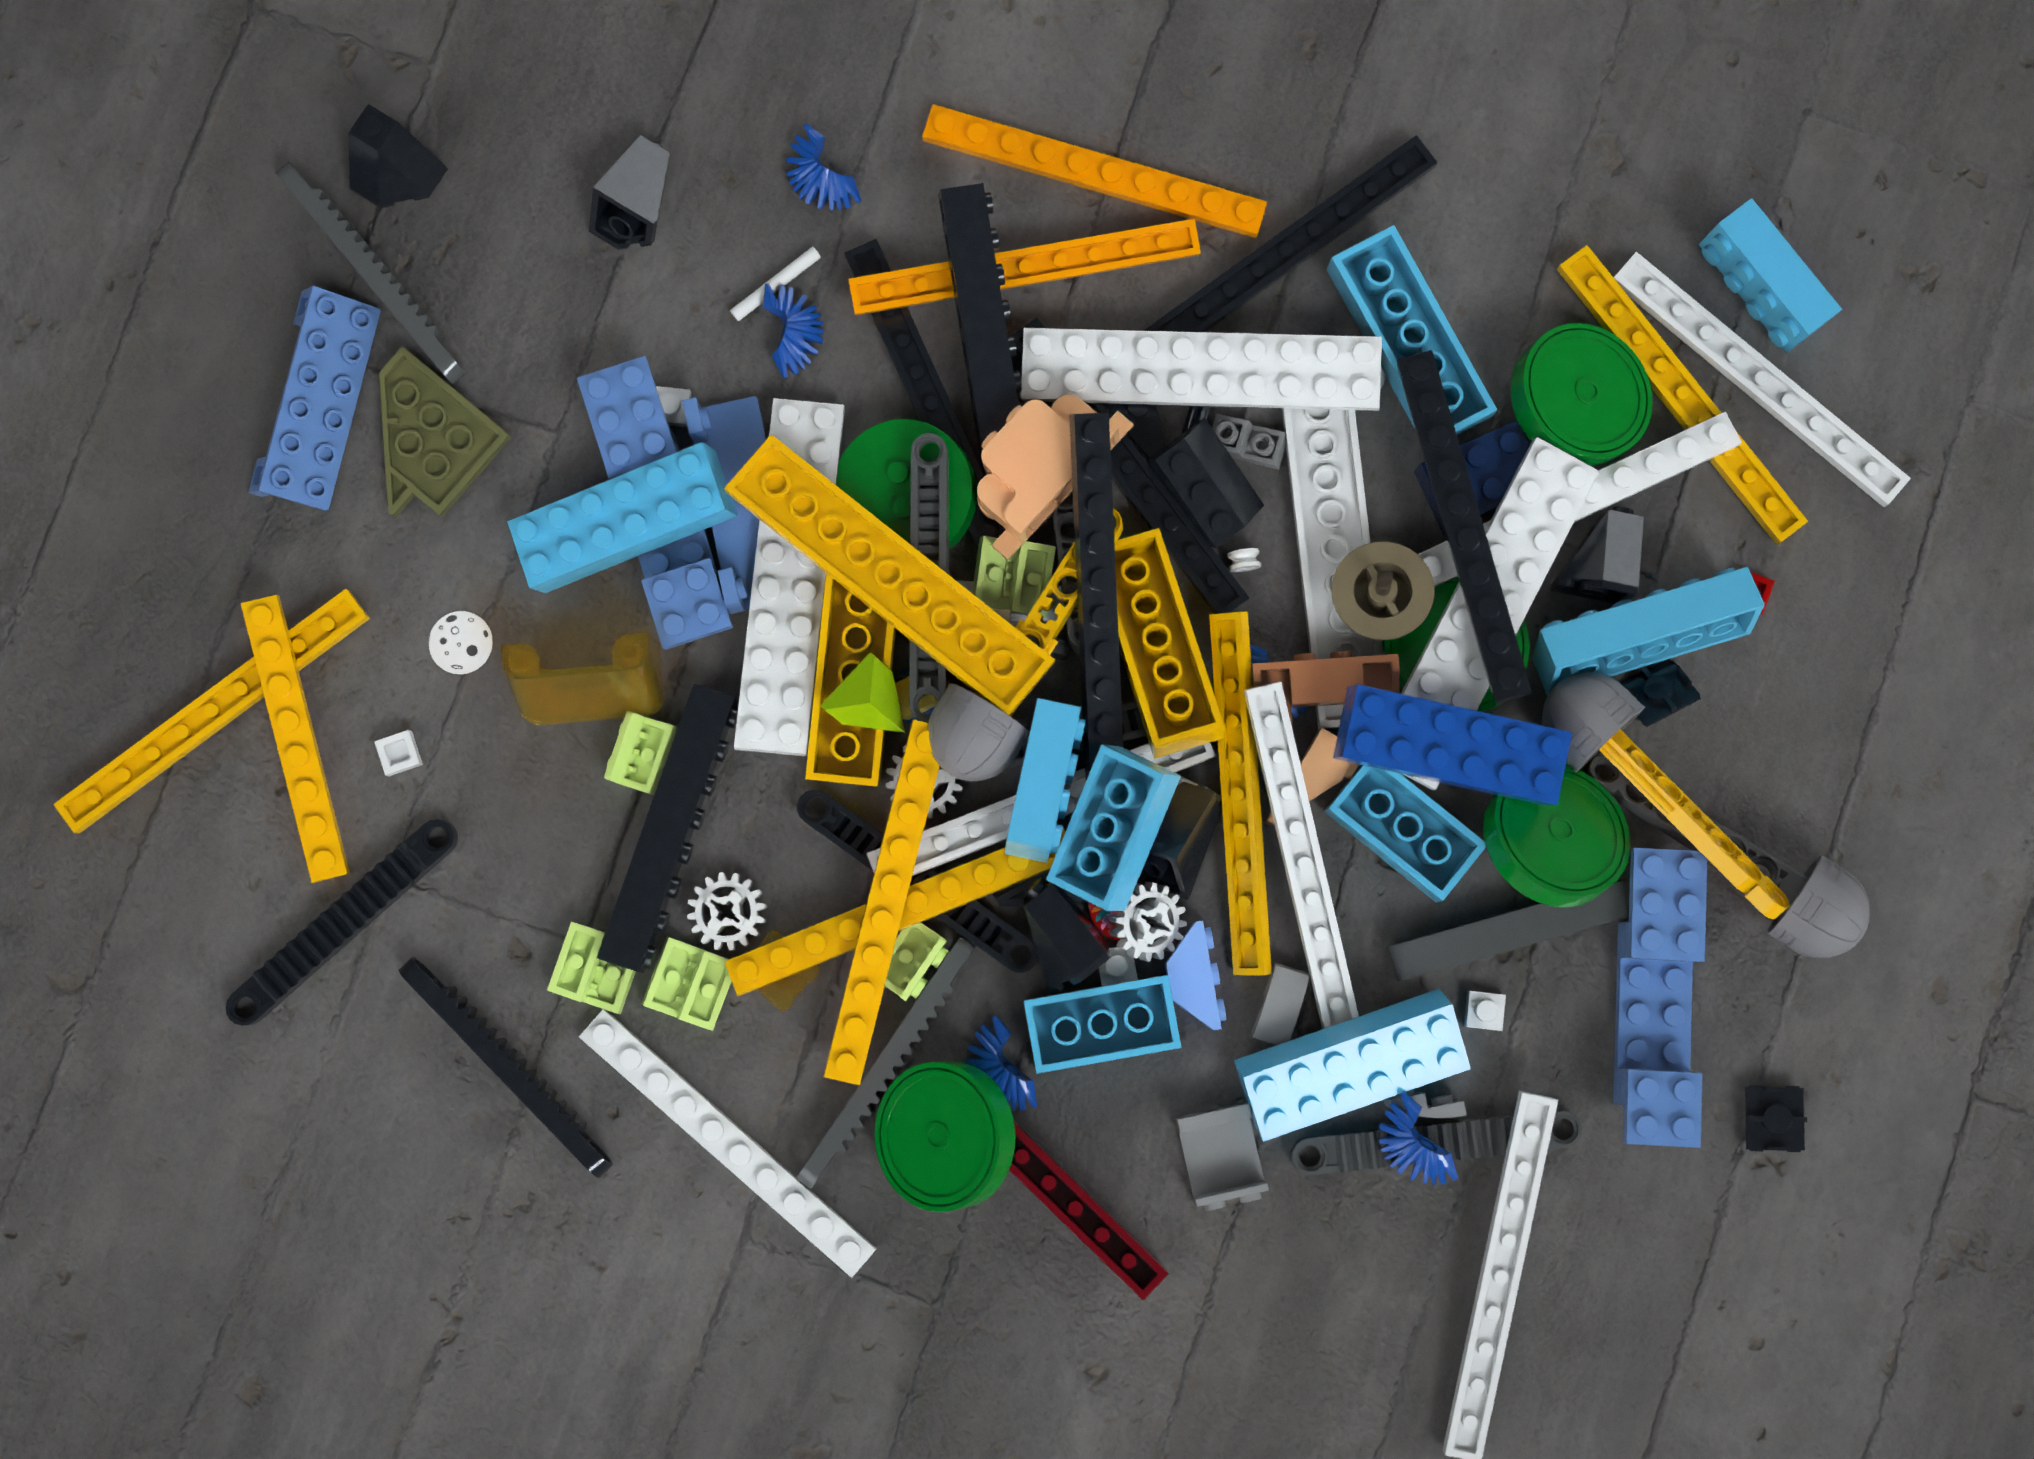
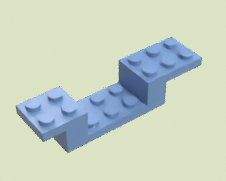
[577,356,733,650]
[1613,848,1707,1148]

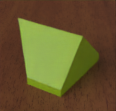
[820,652,905,733]

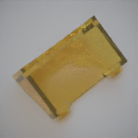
[501,632,664,725]

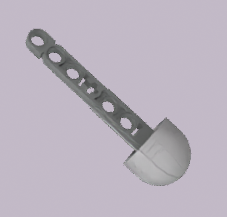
[1586,754,1870,958]

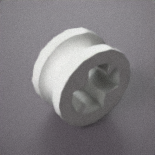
[1227,548,1261,572]

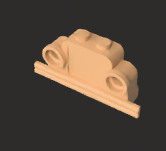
[977,395,1134,560]

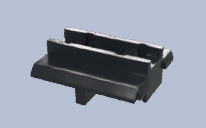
[1620,659,1701,727]
[1745,1085,1807,1152]

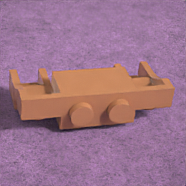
[1251,651,1400,730]

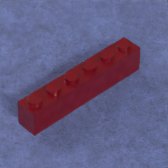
[1009,1121,1169,1301]

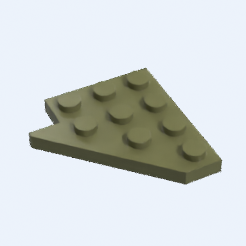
[379,346,512,518]

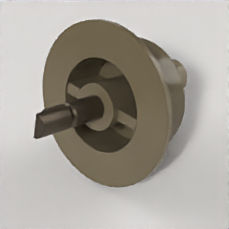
[1331,542,1434,640]

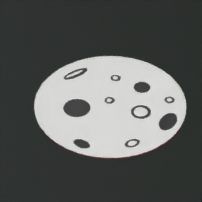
[429,611,493,674]

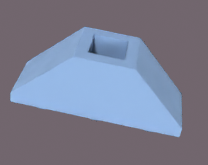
[1164,921,1226,1030]

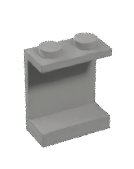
[1175,1102,1269,1211]

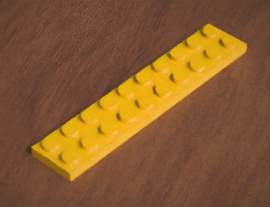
[724,434,1055,716]

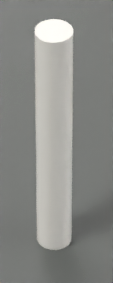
[730,246,821,322]

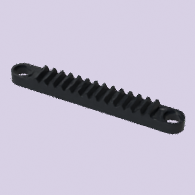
[797,789,1038,973]
[225,819,458,1026]
[398,957,613,1178]

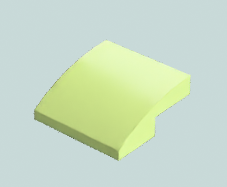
[972,536,1056,618]
[547,921,636,1014]
[641,936,731,1031]

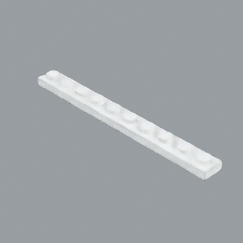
[1614,252,1911,507]
[1418,412,1742,587]
[1244,681,1359,1029]
[867,743,1216,876]
[579,1009,877,1278]
[1442,1091,1558,1459]

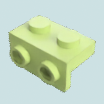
[604,711,678,795]
[885,923,949,1001]

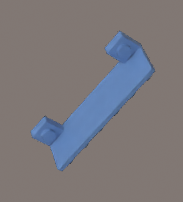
[248,286,381,511]
[682,396,766,614]

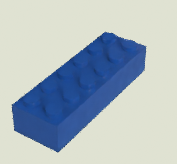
[1333,684,1572,806]

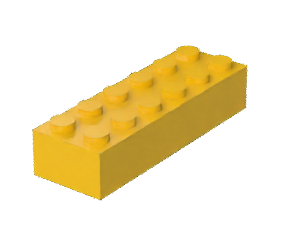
[1115,528,1225,759]
[805,573,896,787]

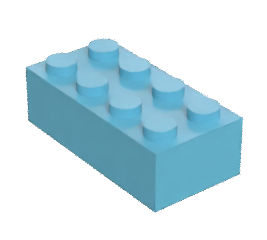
[1699,198,1842,353]
[1005,698,1086,863]
[1046,744,1181,911]
[1323,765,1486,902]
[1023,975,1182,1074]

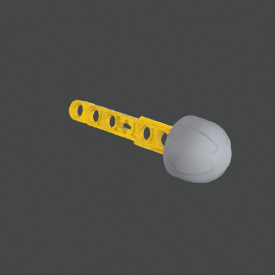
[928,508,1123,781]
[1542,672,1790,919]

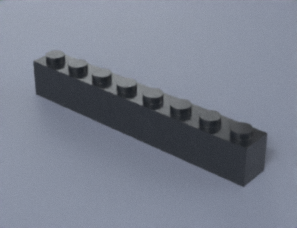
[938,183,1022,476]
[597,684,738,973]

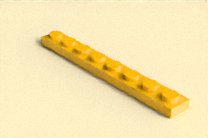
[240,595,350,883]

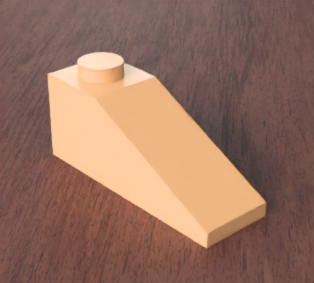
[1265,728,1359,827]

